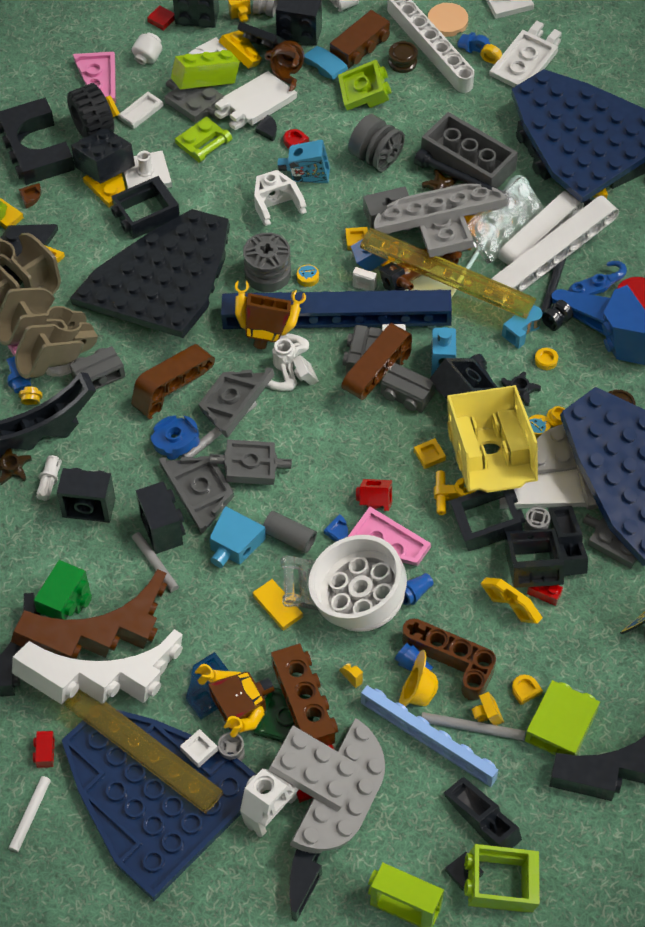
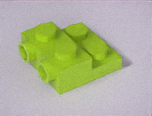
[338,60,392,111]

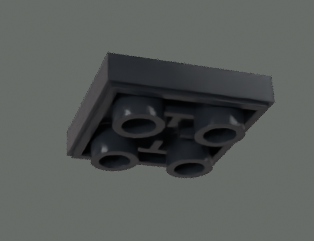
[237,22,286,49]

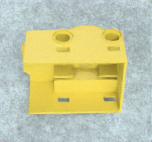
[447,385,538,493]

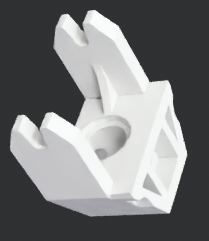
[254,170,307,226]
[240,768,299,837]

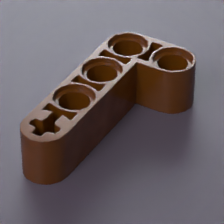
[341,323,412,400]
[131,344,215,419]
[402,618,496,701]

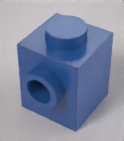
[351,233,390,271]

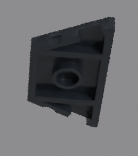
[0,224,58,285]

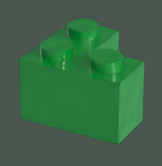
[34,560,92,620]

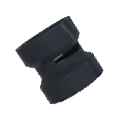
[542,300,574,331]

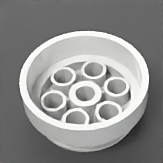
[309,535,407,632]

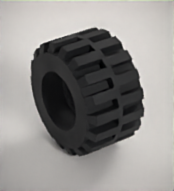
[67,83,114,138]

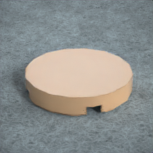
[428,3,468,37]

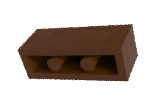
[330,10,390,69]

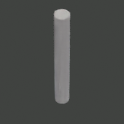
[132,532,179,592]

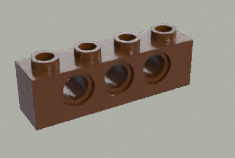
[271,643,338,746]

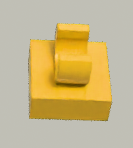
[228,0,251,22]
[471,692,504,725]

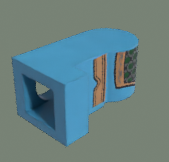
[502,305,542,349]

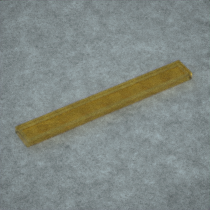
[360,227,536,319]
[63,689,223,814]

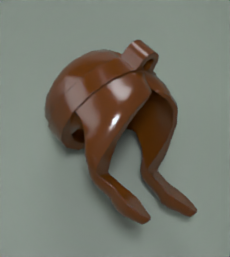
[265,41,305,91]

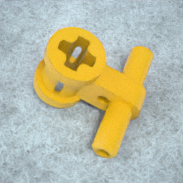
[434,470,477,515]

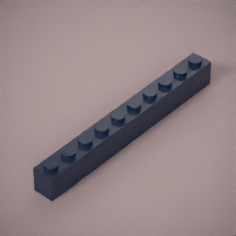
[221,289,452,329]

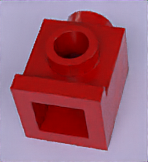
[356,479,393,511]

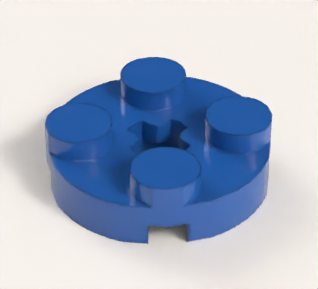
[151,415,200,460]

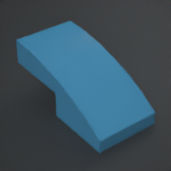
[304,46,348,80]

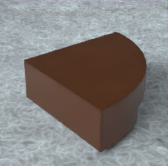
[19,183,41,209]

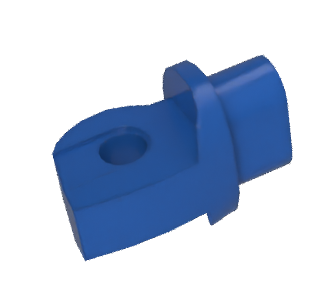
[458,32,490,53]
[6,356,32,393]

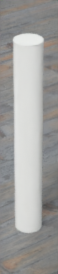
[8,776,51,853]

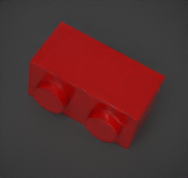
[527,585,563,606]
[33,731,55,768]

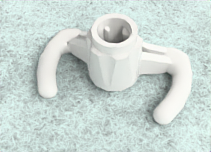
[266,334,309,391]

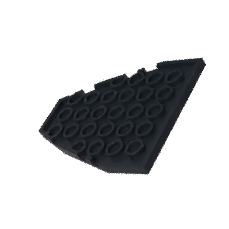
[70,209,230,338]

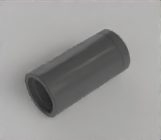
[263,511,317,553]

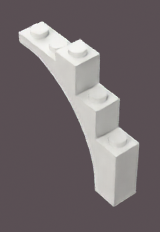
[12,630,183,705]

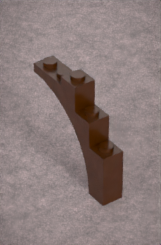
[11,569,167,659]

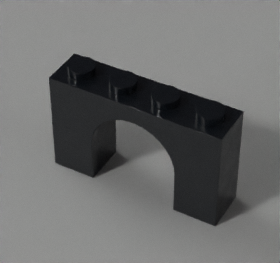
[0,97,75,185]

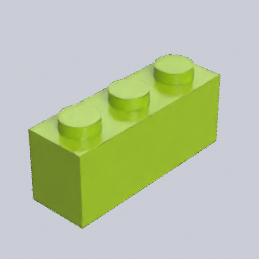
[171,50,240,89]

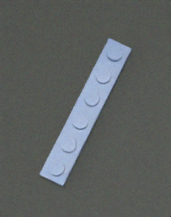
[361,685,498,787]

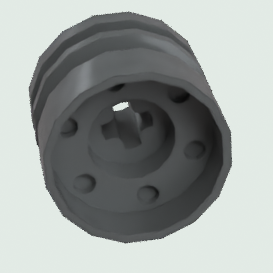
[348,114,405,172]
[243,232,291,292]

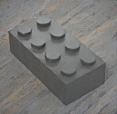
[421,112,518,188]

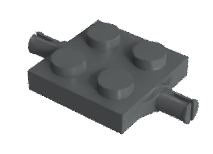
[165,78,224,123]
[209,439,292,485]
[583,513,637,569]

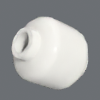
[132,33,163,65]

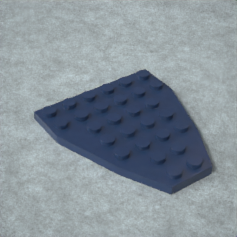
[511,69,645,203]
[560,387,645,566]
[61,705,264,901]

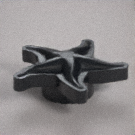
[501,372,541,406]

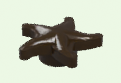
[422,169,457,190]
[0,448,32,485]

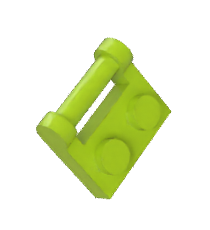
[175,116,232,163]

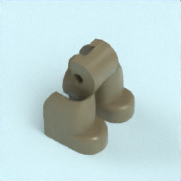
[0,233,61,308]
[0,287,98,379]

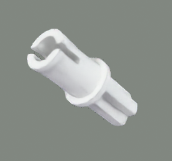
[36,455,62,501]

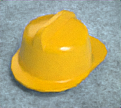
[399,650,438,707]

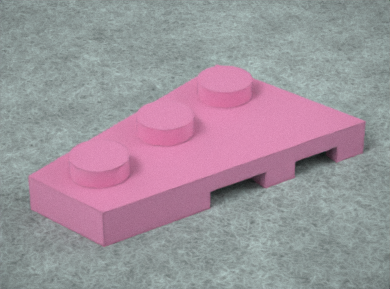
[73,52,116,104]
[348,507,431,566]

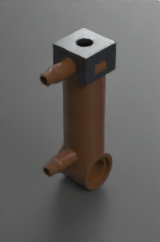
[379,247,462,291]

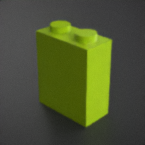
[525,680,600,756]

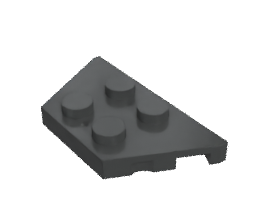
[198,368,275,437]
[159,456,234,534]

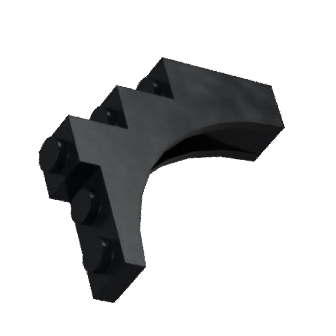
[0,372,96,458]
[549,736,645,801]

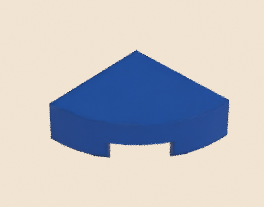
[324,514,348,542]

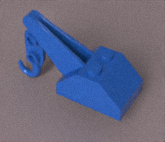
[552,261,645,365]

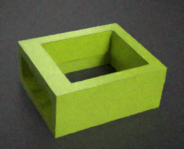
[464,844,540,913]
[368,862,444,927]

